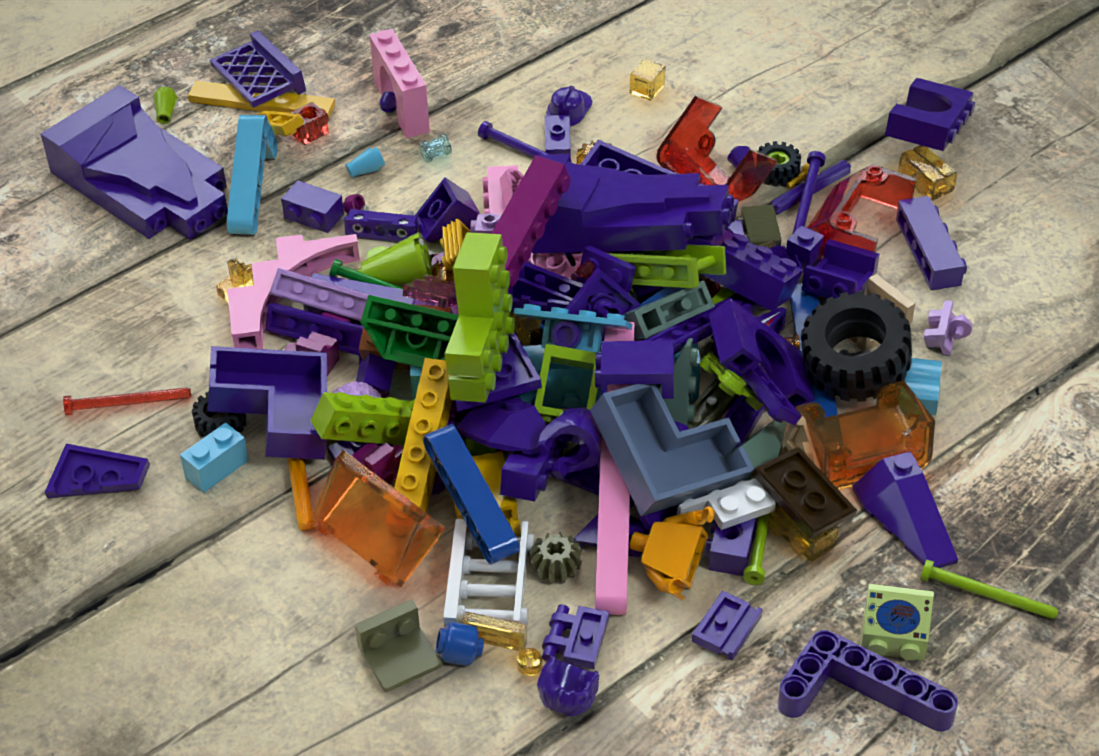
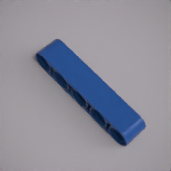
[423,424,520,565]

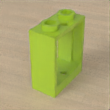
[534,344,598,425]

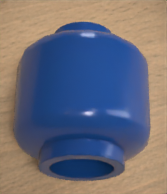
[436,622,484,666]

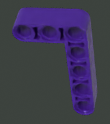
[778,630,958,731]

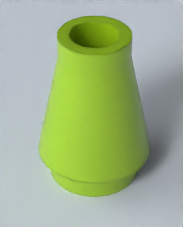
[153,87,178,124]

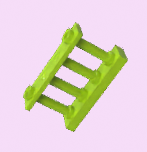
[608,244,726,288]

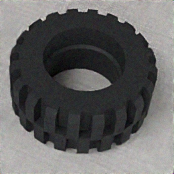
[801,291,912,402]

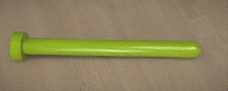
[743,513,770,585]
[920,559,1059,619]

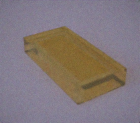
[462,611,527,652]

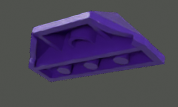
[456,397,556,455]

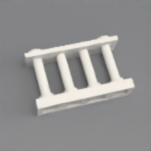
[443,519,534,639]

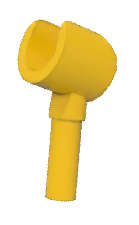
[787,163,820,189]

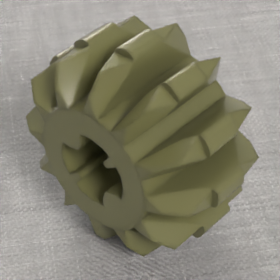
[530,532,582,584]

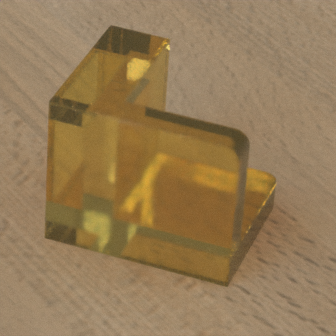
[630,59,666,101]

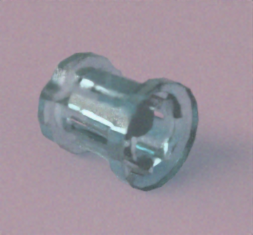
[419,133,452,163]

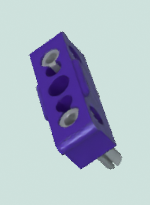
[344,205,417,242]

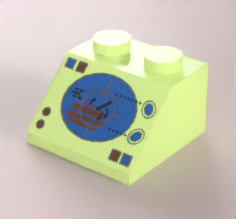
[861,584,934,661]

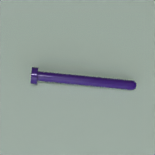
[478,121,551,158]
[792,151,826,234]

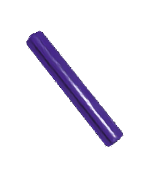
[770,160,851,214]

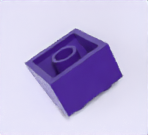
[414,177,480,242]

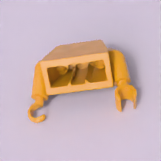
[630,506,715,601]

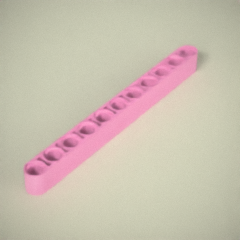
[595,322,634,615]

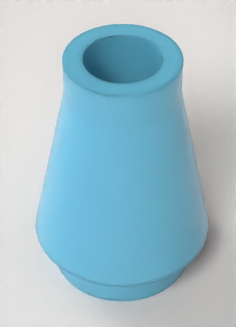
[345,147,385,178]

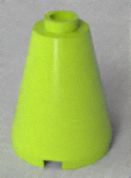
[357,233,435,287]

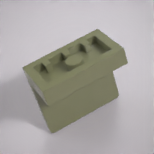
[355,599,442,692]

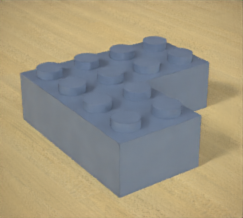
[590,384,754,516]

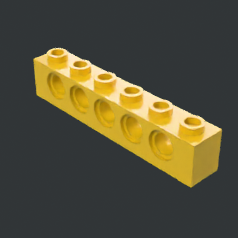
[386,358,458,540]

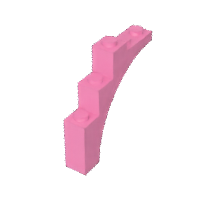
[227,234,360,349]

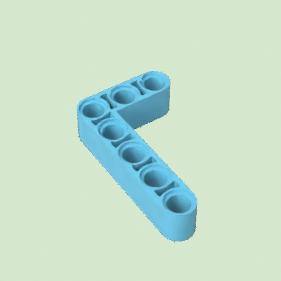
[227,115,277,235]

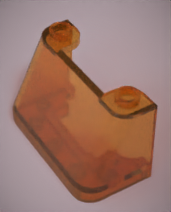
[796,380,935,490]
[311,450,446,587]

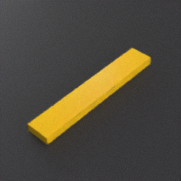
[188,80,335,120]

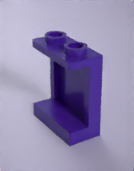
[801,239,880,299]
[595,341,674,399]

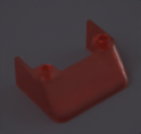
[656,95,778,202]
[807,165,916,257]

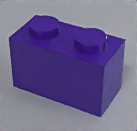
[281,180,344,233]

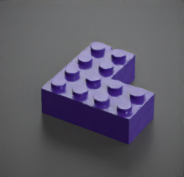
[208,346,327,460]

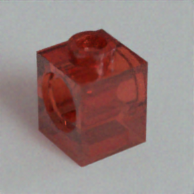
[290,102,329,145]

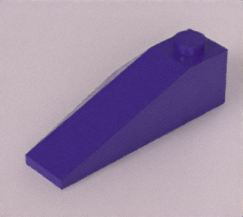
[852,451,958,568]

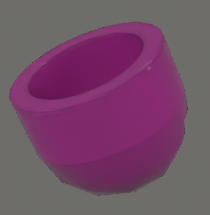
[343,194,365,214]

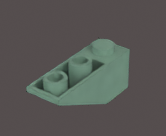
[658,338,698,426]

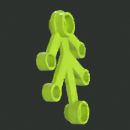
[699,353,763,411]

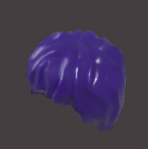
[537,656,599,717]

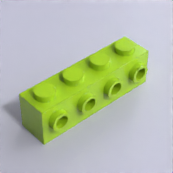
[310,392,415,446]

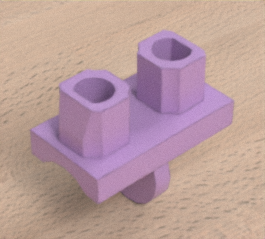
[924,300,973,355]

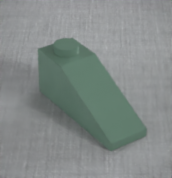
[623,280,715,341]
[724,420,788,481]

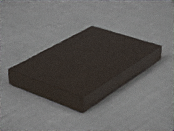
[752,447,857,540]

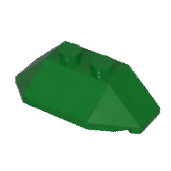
[361,295,459,368]

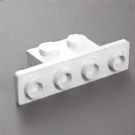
[676,478,776,530]

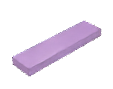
[269,268,368,322]

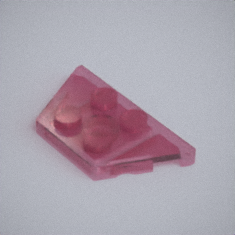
[402,276,457,308]

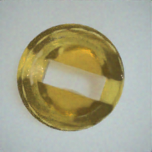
[517,647,543,676]

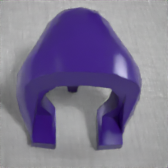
[538,408,602,479]

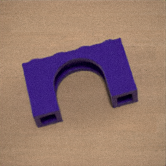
[884,77,975,152]
[709,298,815,411]

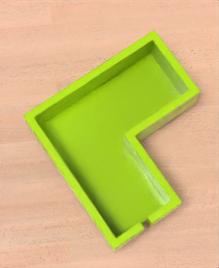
[445,232,515,403]

